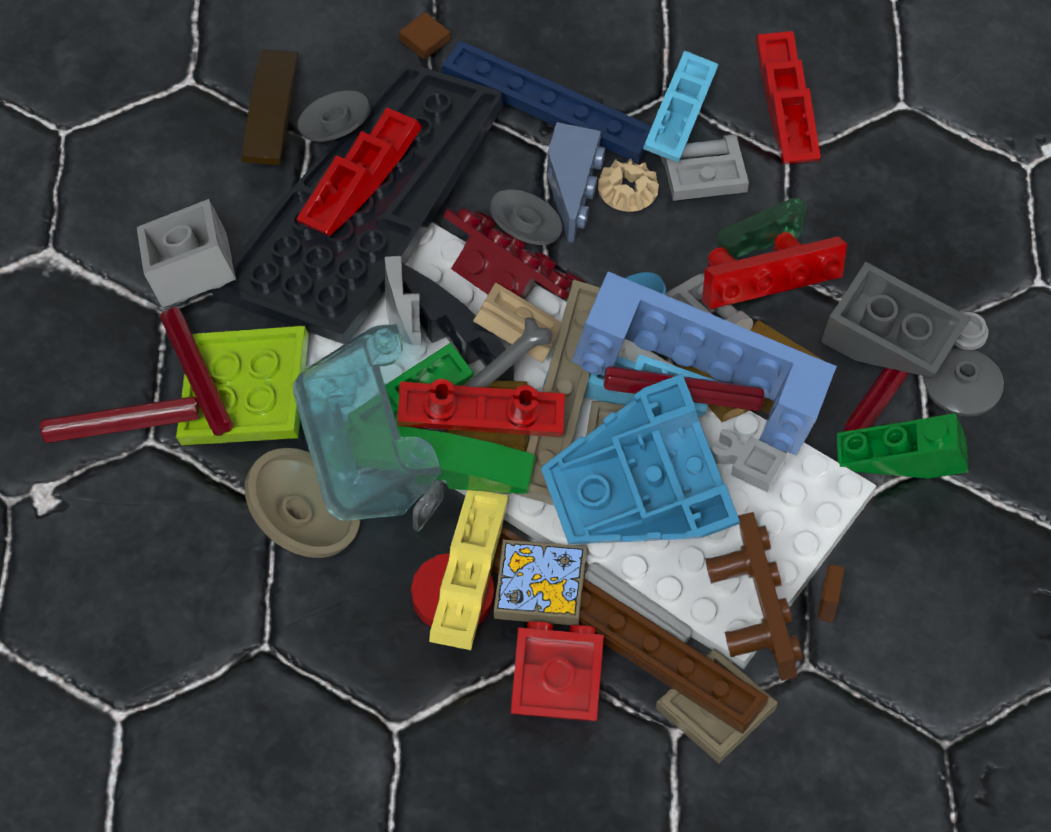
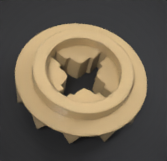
[598,158,659,212]

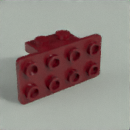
[443,207,585,299]

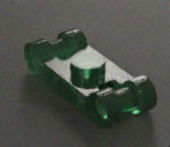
[717,198,807,260]

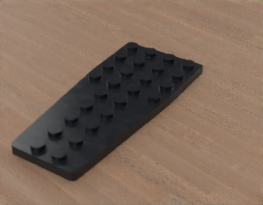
[211,64,503,345]

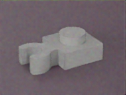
[710,429,788,493]

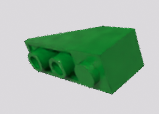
[837,413,969,479]

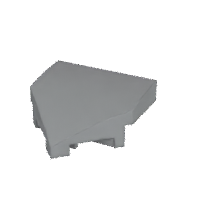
[385,256,421,345]

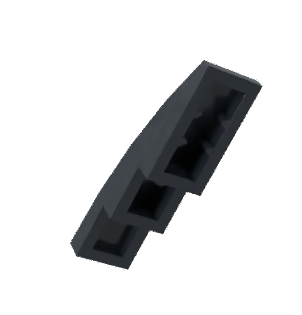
[401,262,514,381]

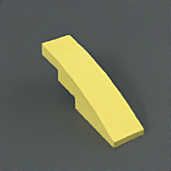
[429,490,508,650]

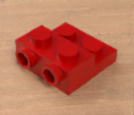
[511,622,604,722]

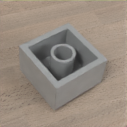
[137,199,236,308]

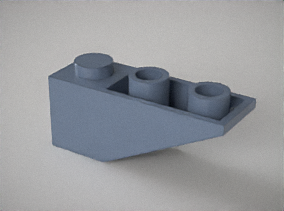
[547,122,606,243]

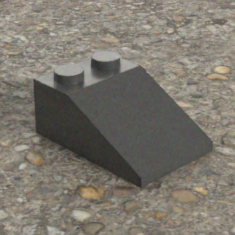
[821,262,970,378]

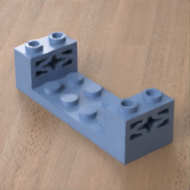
[571,272,836,456]

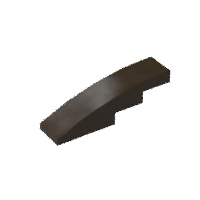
[242,49,298,165]

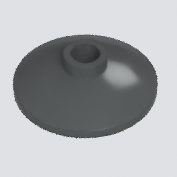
[298,90,370,141]
[490,189,563,245]
[924,348,1004,416]

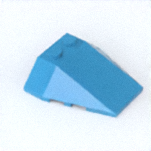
[541,374,740,545]

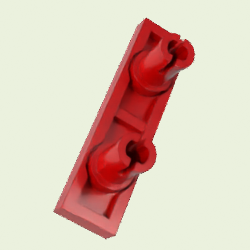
[702,232,847,309]
[397,379,565,438]

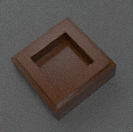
[399,12,451,60]
[817,564,844,623]

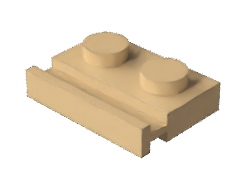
[473,283,561,362]

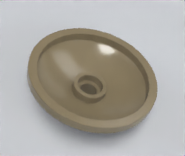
[245,448,360,558]

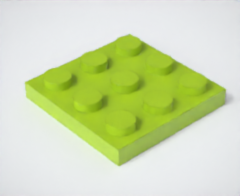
[176,326,309,445]

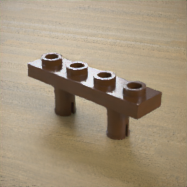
[705,512,803,681]

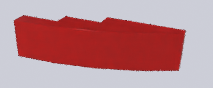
[755,31,821,165]
[296,108,422,236]

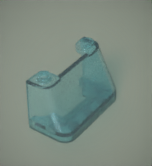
[293,324,442,521]

